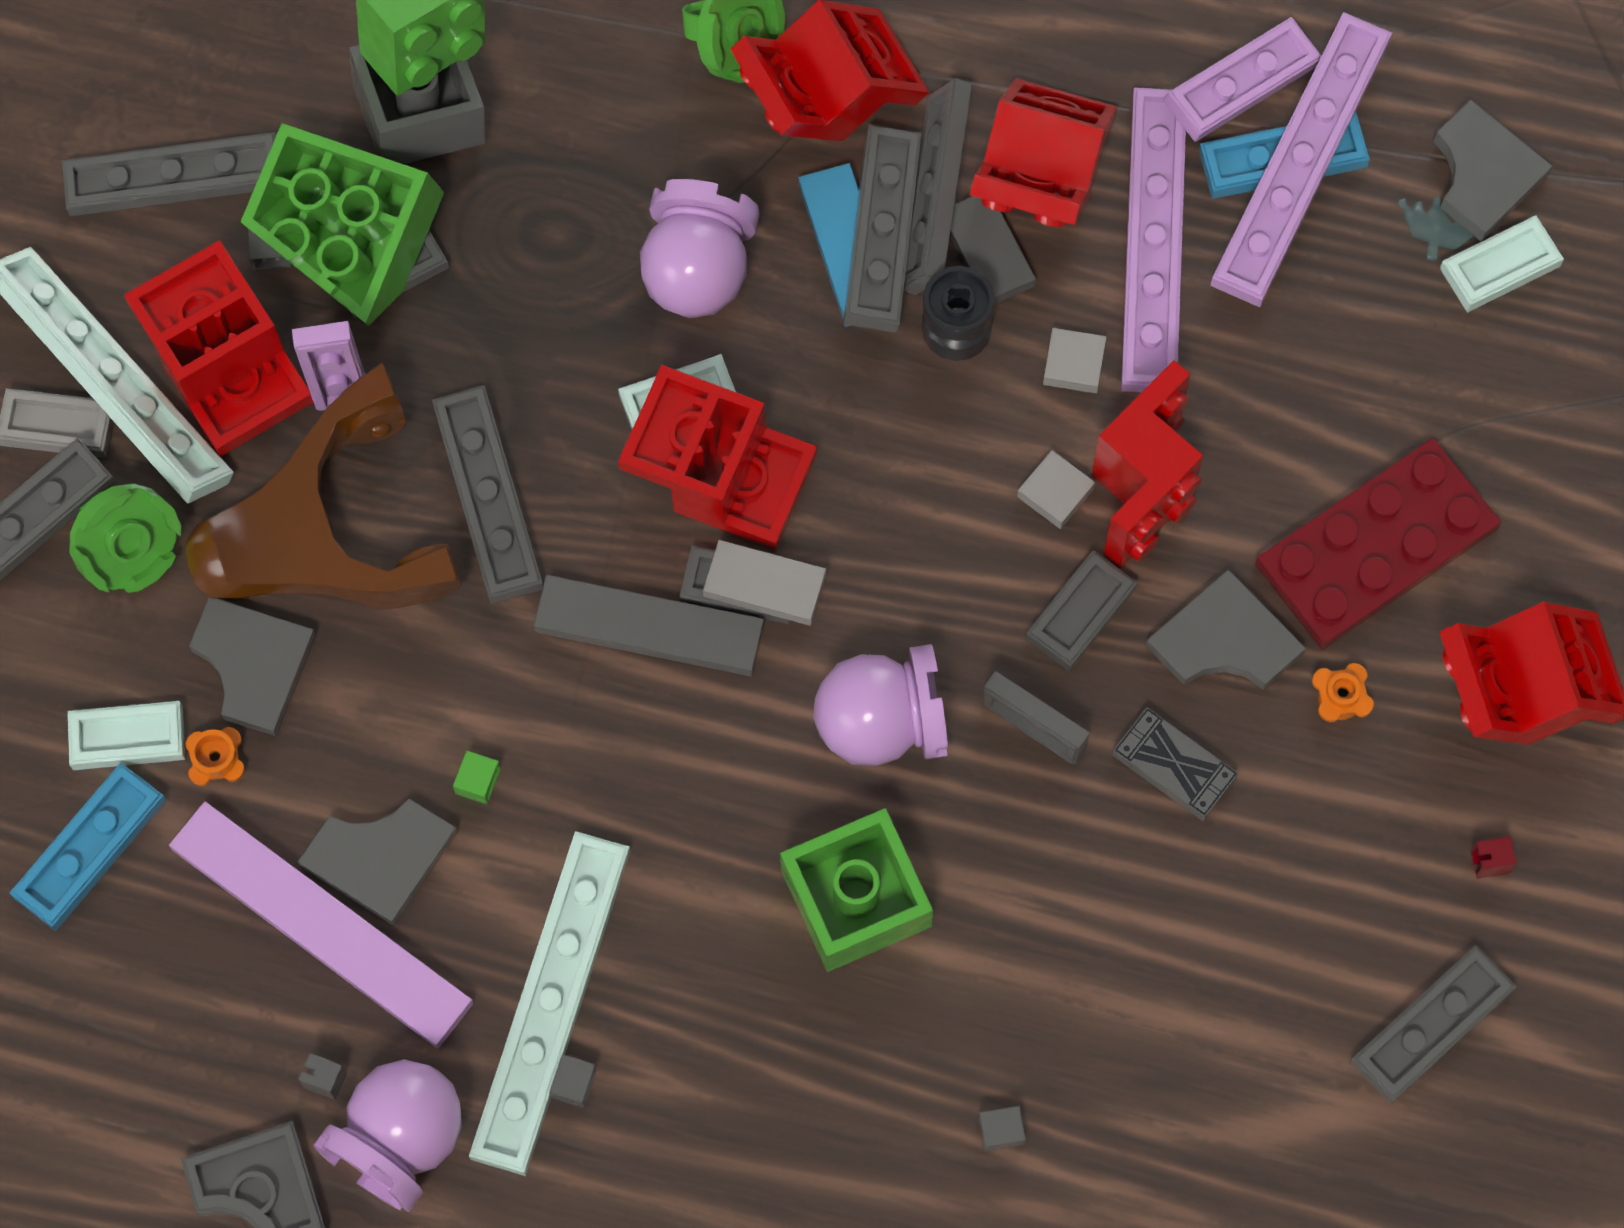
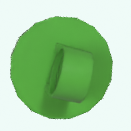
[682,0,785,83]
[69,484,181,593]

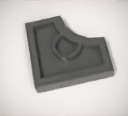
[1433,100,1553,241]
[1146,570,1306,690]
[189,597,316,737]
[298,799,458,926]
[181,1121,327,1228]

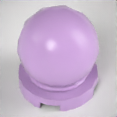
[640,179,760,319]
[813,644,948,766]
[313,1059,462,1212]

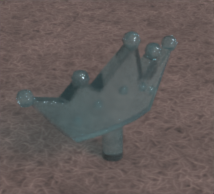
[1399,197,1473,261]

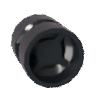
[922,266,995,361]

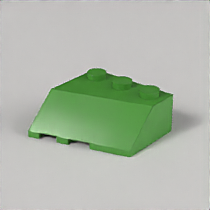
[241,123,444,326]

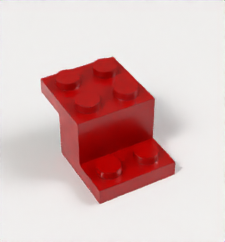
[730,0,930,142]
[969,78,1118,227]
[124,240,314,457]
[1092,360,1203,570]
[618,365,817,550]
[1439,602,1624,745]

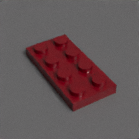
[1255,438,1501,650]

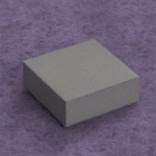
[1043,328,1106,393]
[1017,450,1095,529]

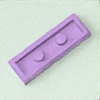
[1164,17,1321,142]
[292,321,365,411]

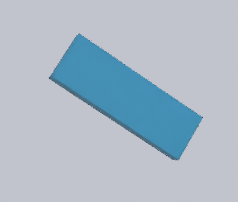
[1199,112,1370,199]
[798,163,859,327]
[9,762,167,931]

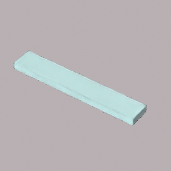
[0,247,234,504]
[469,831,630,1176]

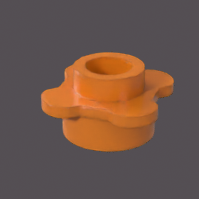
[1312,663,1374,722]
[185,727,245,786]

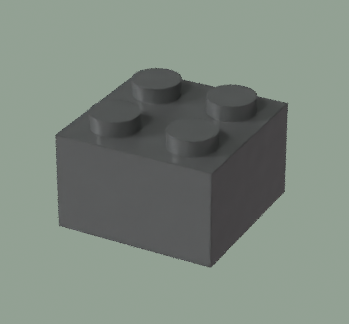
[349,45,485,164]

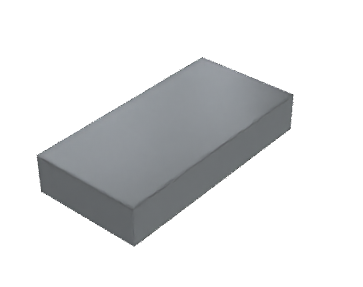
[0,388,114,458]
[703,540,826,626]

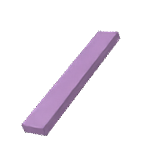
[1210,12,1392,307]
[1121,88,1186,393]
[169,801,473,1049]

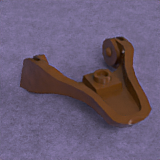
[185,363,462,609]

